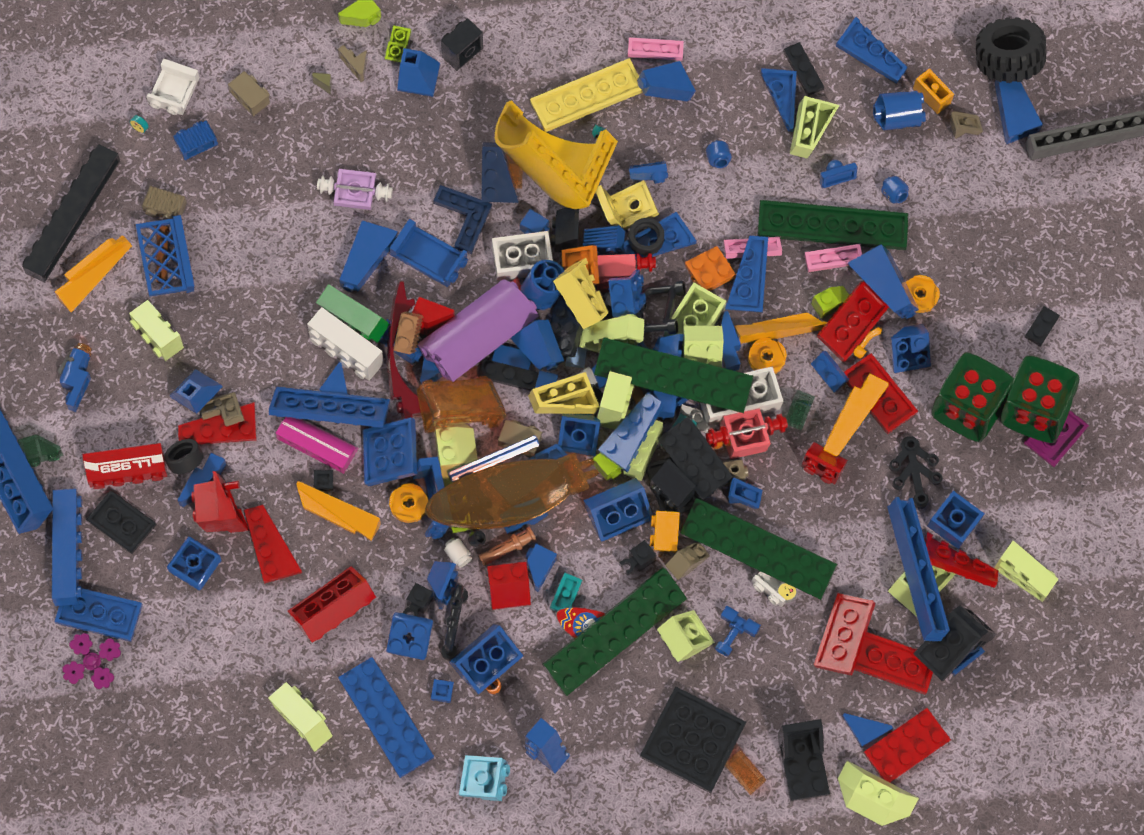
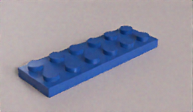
[269,387,390,428]
[338,657,434,778]

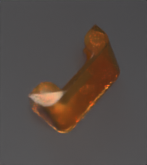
[417,376,507,433]

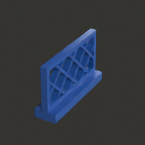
[136,215,194,297]

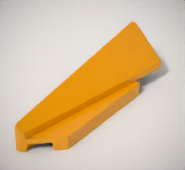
[55,235,132,312]
[734,313,827,344]
[823,374,889,456]
[296,481,381,541]

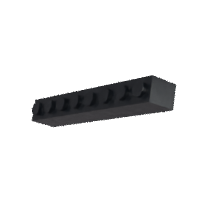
[22,144,120,283]

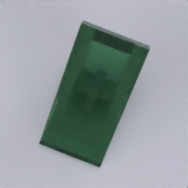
[786,390,815,431]

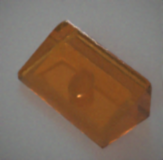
[725,750,766,795]

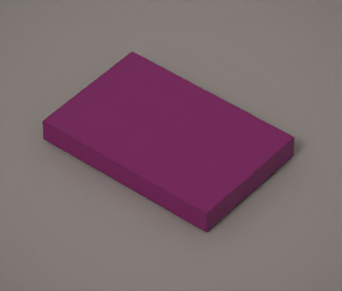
[1024,411,1089,467]

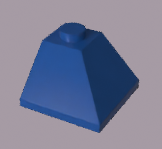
[558,414,601,456]

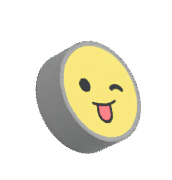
[777,582,797,603]

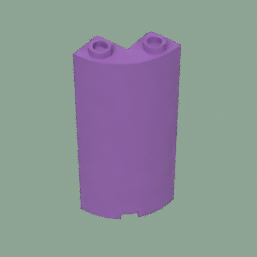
[417,279,539,382]

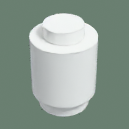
[444,538,472,568]

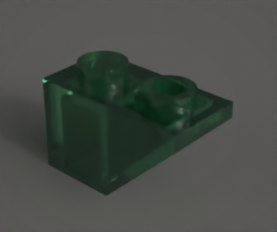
[18,434,64,467]

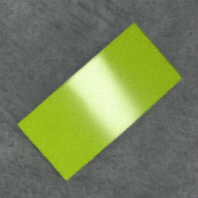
[385,25,412,63]

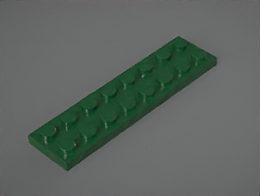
[757,200,909,250]
[594,338,753,414]
[681,498,838,600]
[542,567,687,696]

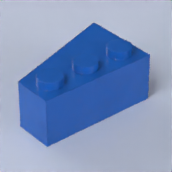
[525,718,570,774]

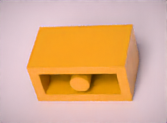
[913,68,954,114]
[650,511,680,553]

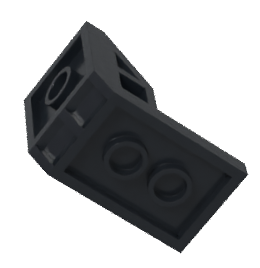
[914,605,997,681]
[778,719,830,802]

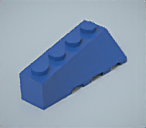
[650,334,684,419]

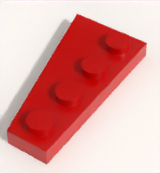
[178,402,257,444]
[244,505,302,584]
[924,532,999,588]

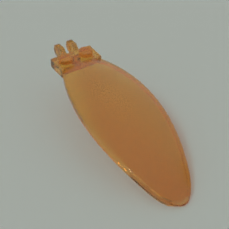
[425,453,599,529]

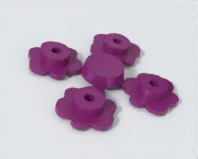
[62,633,121,689]

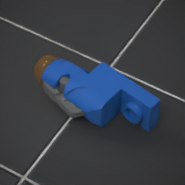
[58,343,92,412]

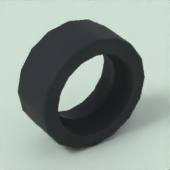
[628,218,665,256]
[164,439,204,474]

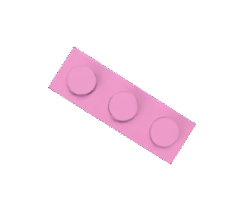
[628,38,684,61]
[724,237,782,259]
[804,244,862,272]

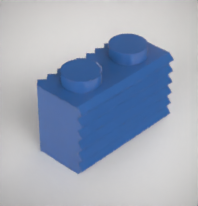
[173,120,218,160]
[583,225,625,256]

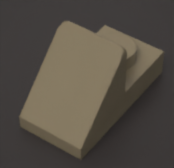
[338,45,368,82]
[950,111,983,139]

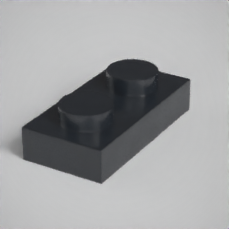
[1025,306,1060,347]

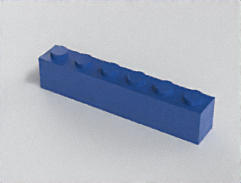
[52,489,83,606]

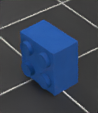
[927,491,985,549]

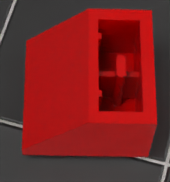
[801,442,848,485]

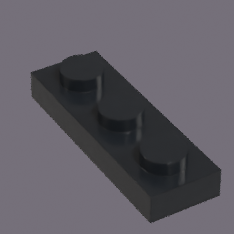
[783,42,824,96]
[479,359,539,391]

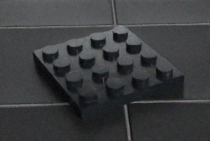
[640,686,746,793]

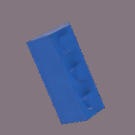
[583,478,652,542]
[449,624,523,694]

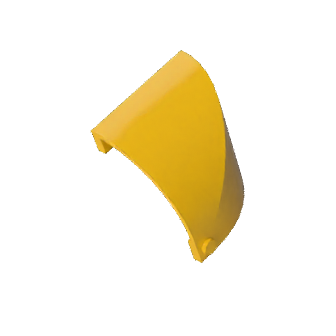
[495,100,618,209]

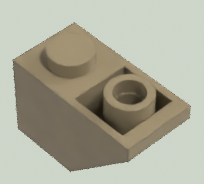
[665,542,710,580]

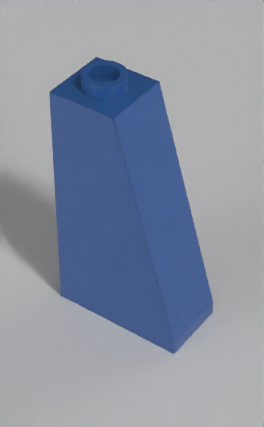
[995,81,1043,144]
[340,220,398,292]

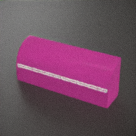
[275,417,359,474]

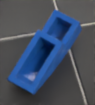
[721,311,741,371]
[178,453,227,507]

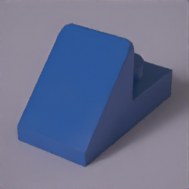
[728,478,763,509]

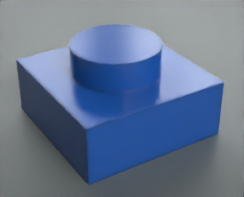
[431,679,454,703]

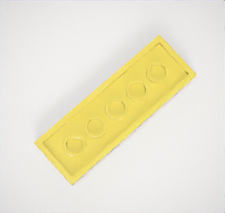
[530,58,643,132]

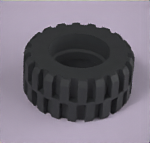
[975,17,1047,83]

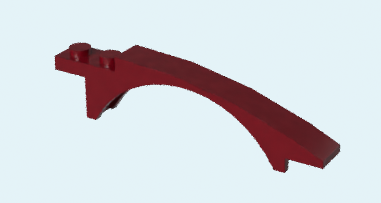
[387,281,435,420]

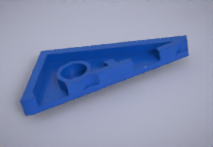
[761,68,797,132]

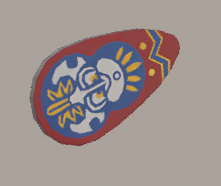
[556,607,605,638]

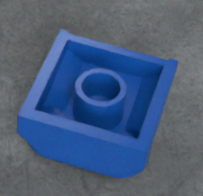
[629,161,668,184]

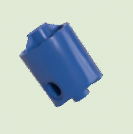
[873,90,926,130]
[521,260,565,310]

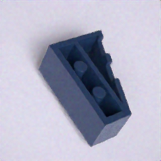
[481,142,519,203]

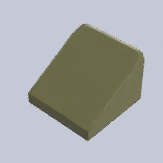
[312,73,332,94]

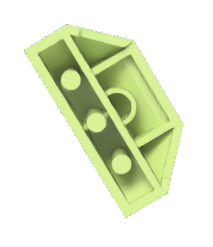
[432,415,478,490]
[838,761,919,826]

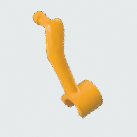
[854,327,882,359]

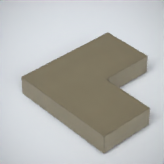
[200,392,244,426]

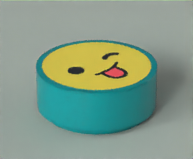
[130,115,149,133]

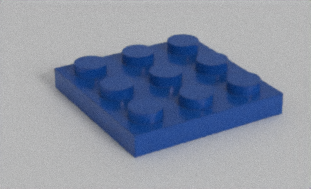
[363,418,417,486]

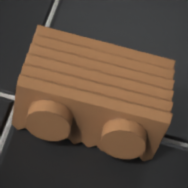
[394,312,424,355]

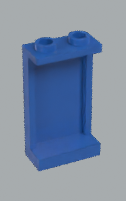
[389,219,468,287]
[412,456,452,539]

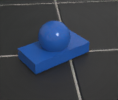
[820,160,857,189]

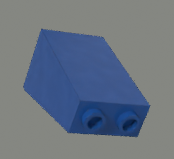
[848,244,919,319]

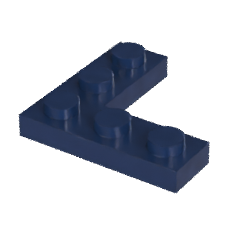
[433,185,492,255]

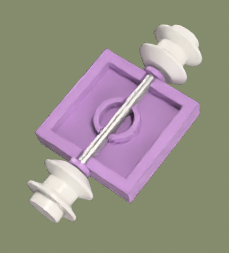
[317,169,393,210]

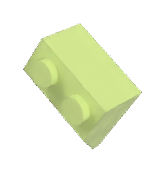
[657,610,715,662]

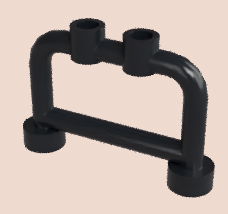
[636,281,686,335]
[441,584,468,661]

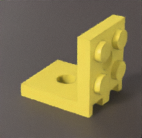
[596,180,659,230]

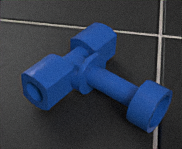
[715,606,761,657]

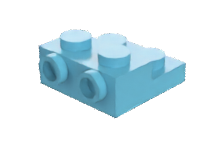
[459,755,510,801]

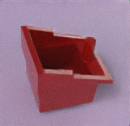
[191,471,249,533]

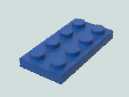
[54,588,143,642]

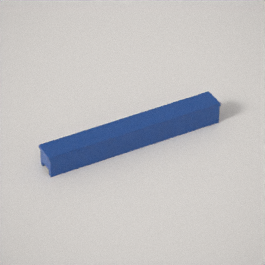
[887,497,950,641]

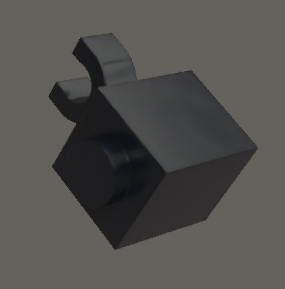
[619,540,657,576]
[403,582,433,617]

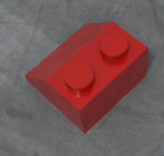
[412,297,455,336]
[487,562,531,610]

